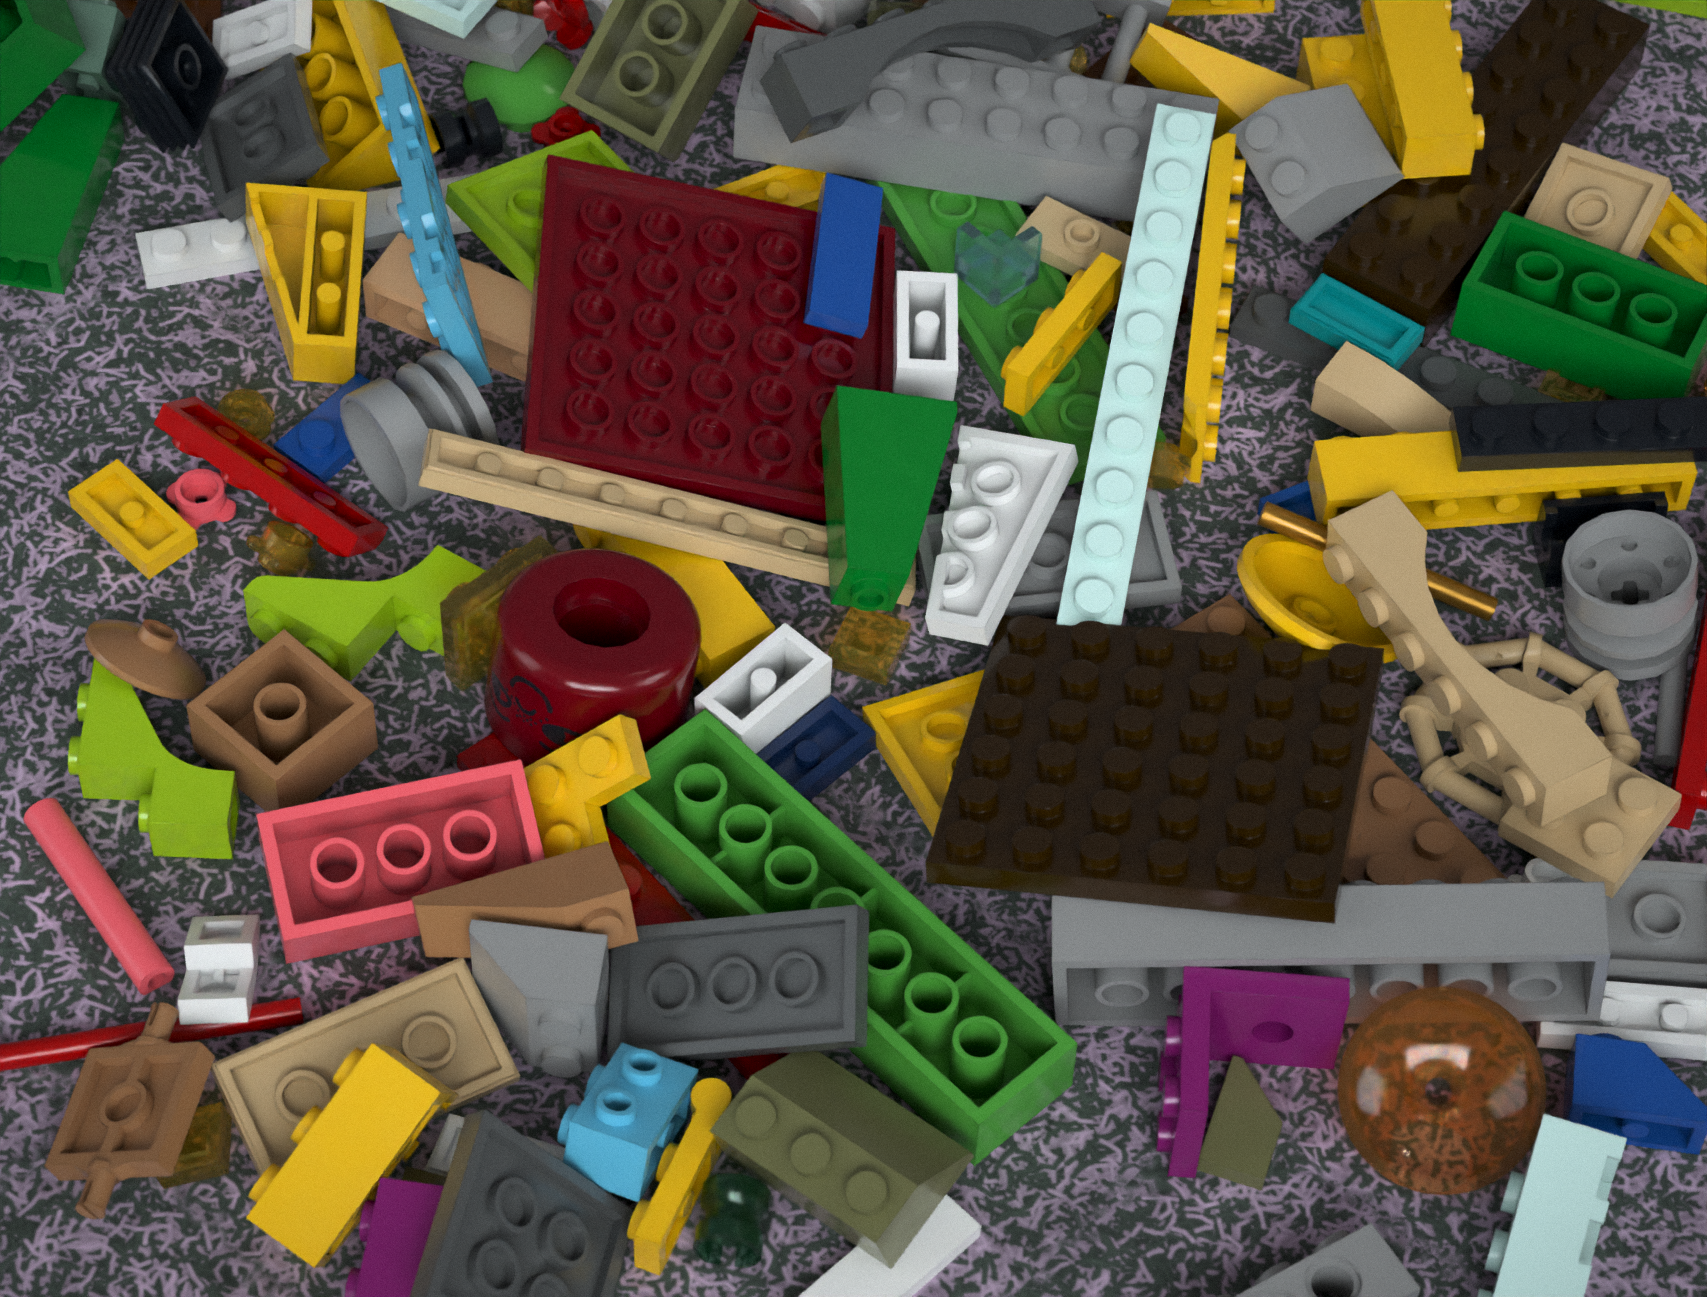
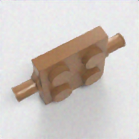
[45,1002,215,1220]

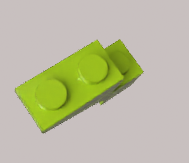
[243,545,492,682]
[68,658,240,859]

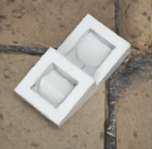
[177,914,260,1025]

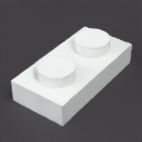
[212,0,312,80]

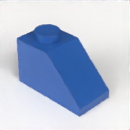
[1563,1033,1707,1155]

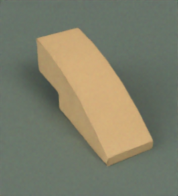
[1310,341,1451,437]

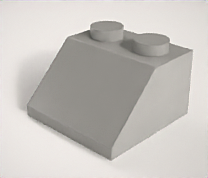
[1228,84,1405,244]
[469,919,610,1078]

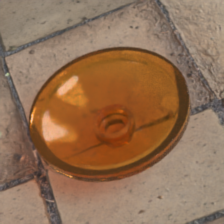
[1337,987,1547,1195]

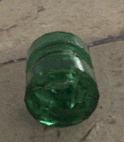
[693,1173,771,1268]

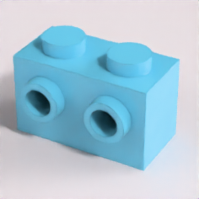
[557,1043,698,1202]

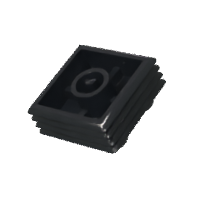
[105,0,229,153]

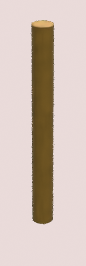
[1257,501,1498,621]

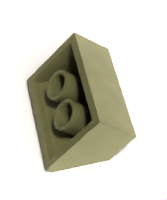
[710,1051,974,1269]

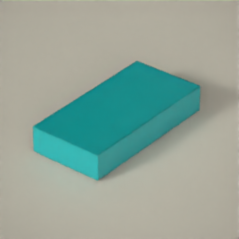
[1288,273,1425,371]

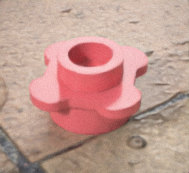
[166,469,237,530]

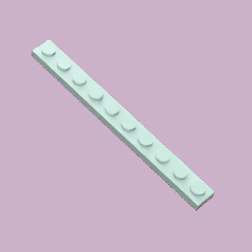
[1056,103,1216,626]

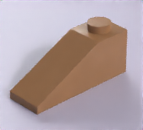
[411,841,638,958]

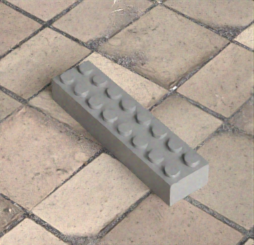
[733,26,1219,232]
[1052,877,1611,1027]

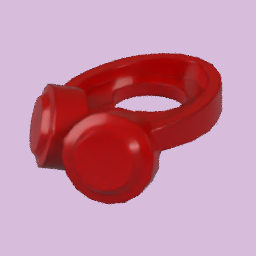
[532,0,593,50]

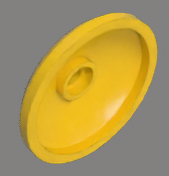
[1237,534,1398,663]

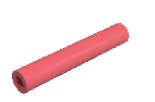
[23,798,175,995]

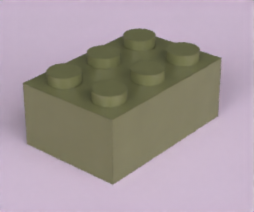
[559,0,759,163]

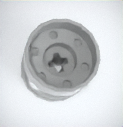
[340,348,500,512]
[1562,509,1698,681]

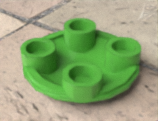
[463,44,575,133]

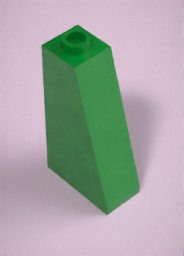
[0,94,125,294]
[821,385,958,612]

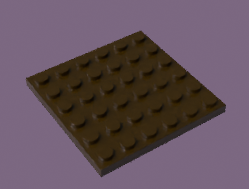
[926,615,1384,924]

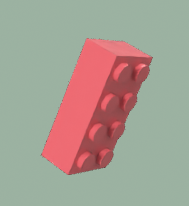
[256,759,545,964]

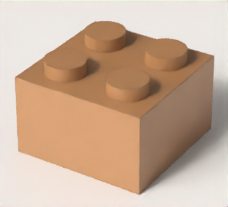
[186,629,378,812]

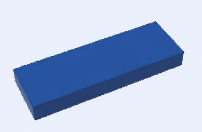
[803,172,883,339]

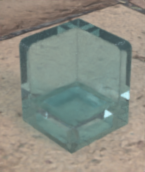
[954,222,1042,308]

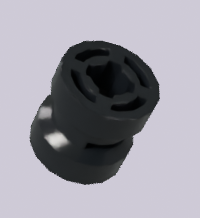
[428,98,503,169]

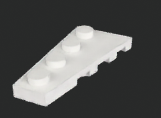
[925,425,1079,646]

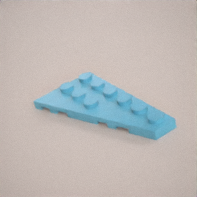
[375,63,493,387]

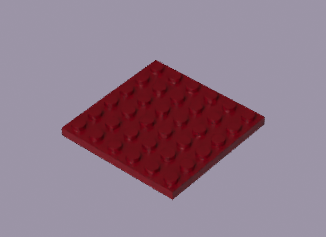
[520,154,896,522]

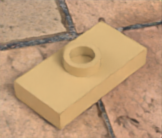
[1015,196,1131,296]

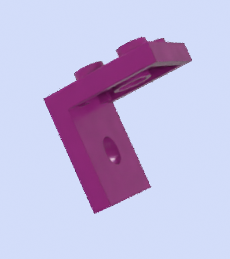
[1156,966,1350,1178]

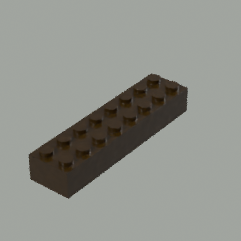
[1322,0,1650,348]

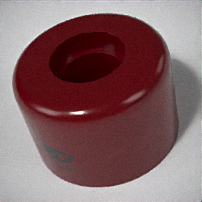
[484,548,702,765]

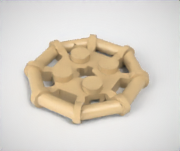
[1399,632,1642,831]

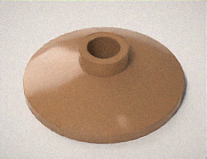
[84,619,206,700]

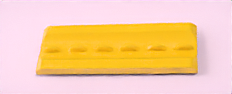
[1178,133,1246,483]

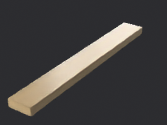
[418,428,916,606]

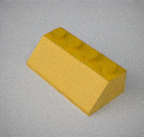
[265,0,440,191]

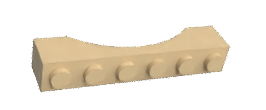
[1323,490,1613,827]

